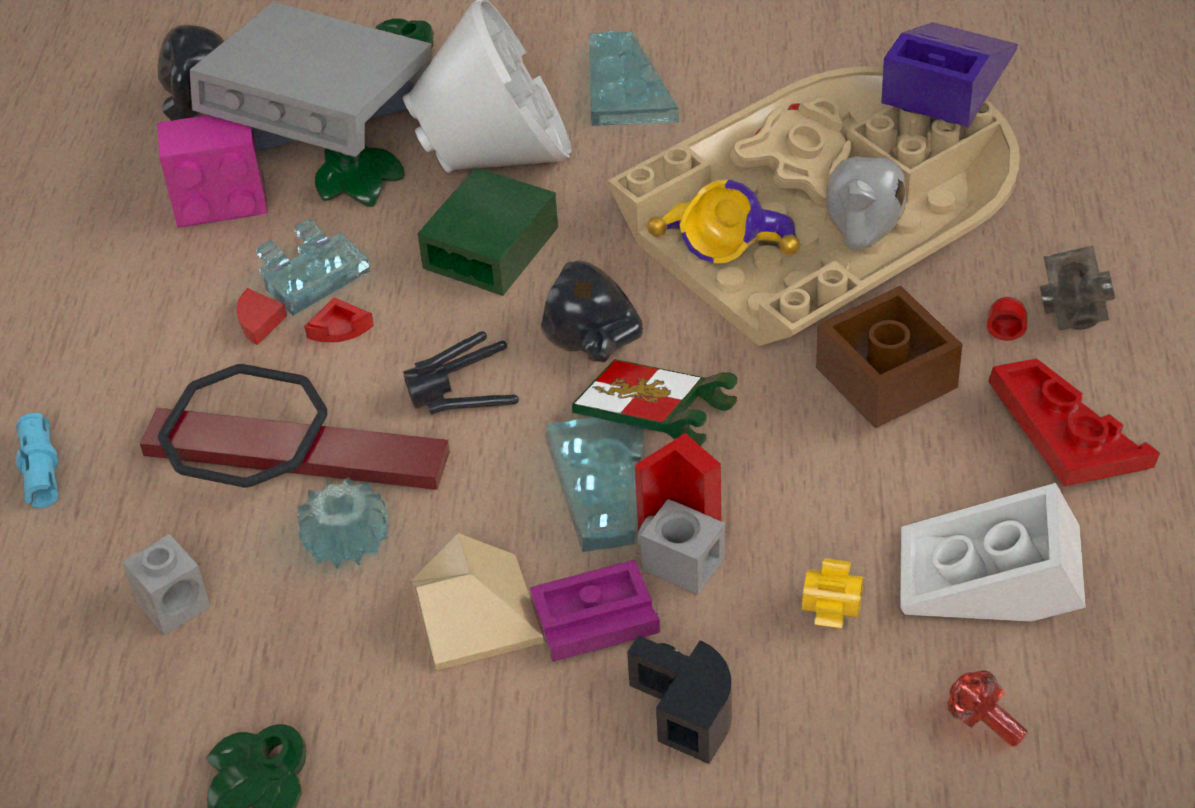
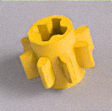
[802,558,864,629]

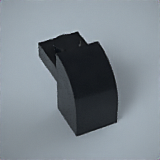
[627,635,732,764]

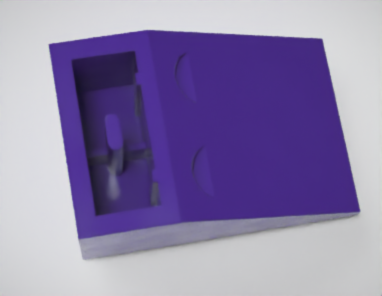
[881,22,1018,127]

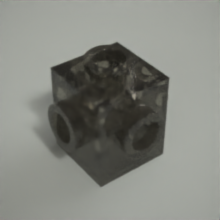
[1040,246,1115,331]

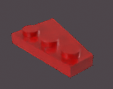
[988,358,1160,487]

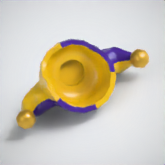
[647,179,800,264]

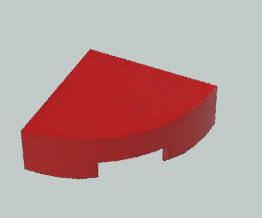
[237,288,287,345]
[304,297,374,343]

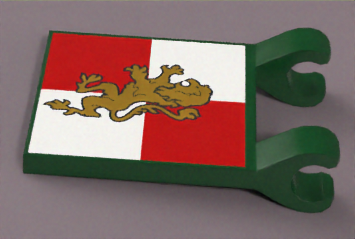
[572,359,737,446]

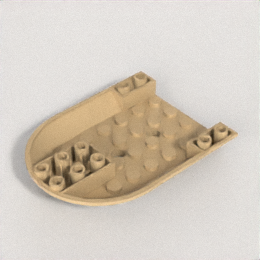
[608,66,1020,346]

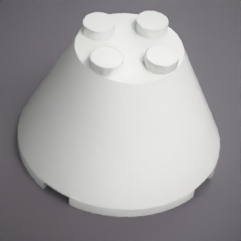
[403,0,572,173]

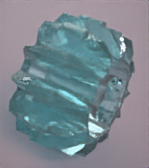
[297,477,389,569]

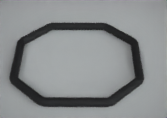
[158,364,327,488]

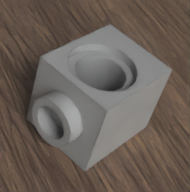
[637,499,725,595]
[122,534,211,635]

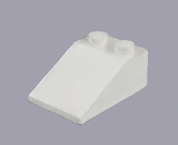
[900,483,1086,622]

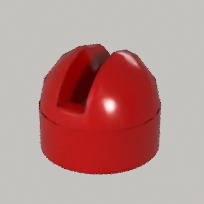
[987,296,1028,341]

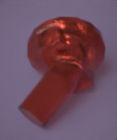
[947,670,1028,747]

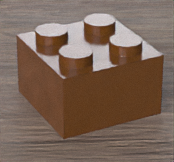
[816,286,963,428]

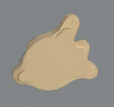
[730,97,851,209]

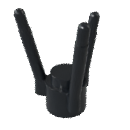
[402,331,519,415]

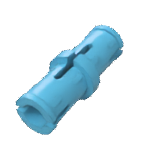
[16,413,59,508]

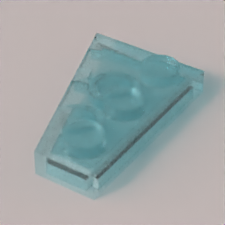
[589,31,679,126]
[545,417,644,552]

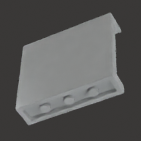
[190,2,431,157]

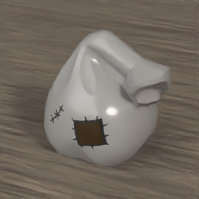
[827,156,906,251]

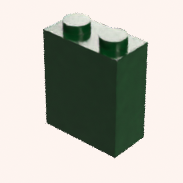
[417,167,558,296]

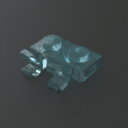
[256,218,370,316]

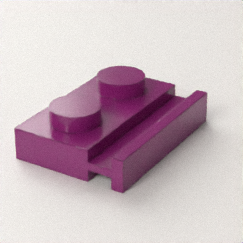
[530,560,660,662]

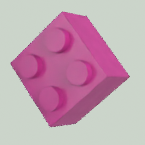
[157,115,268,228]

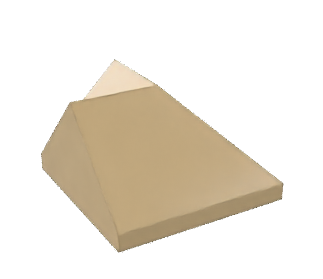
[411,533,544,671]

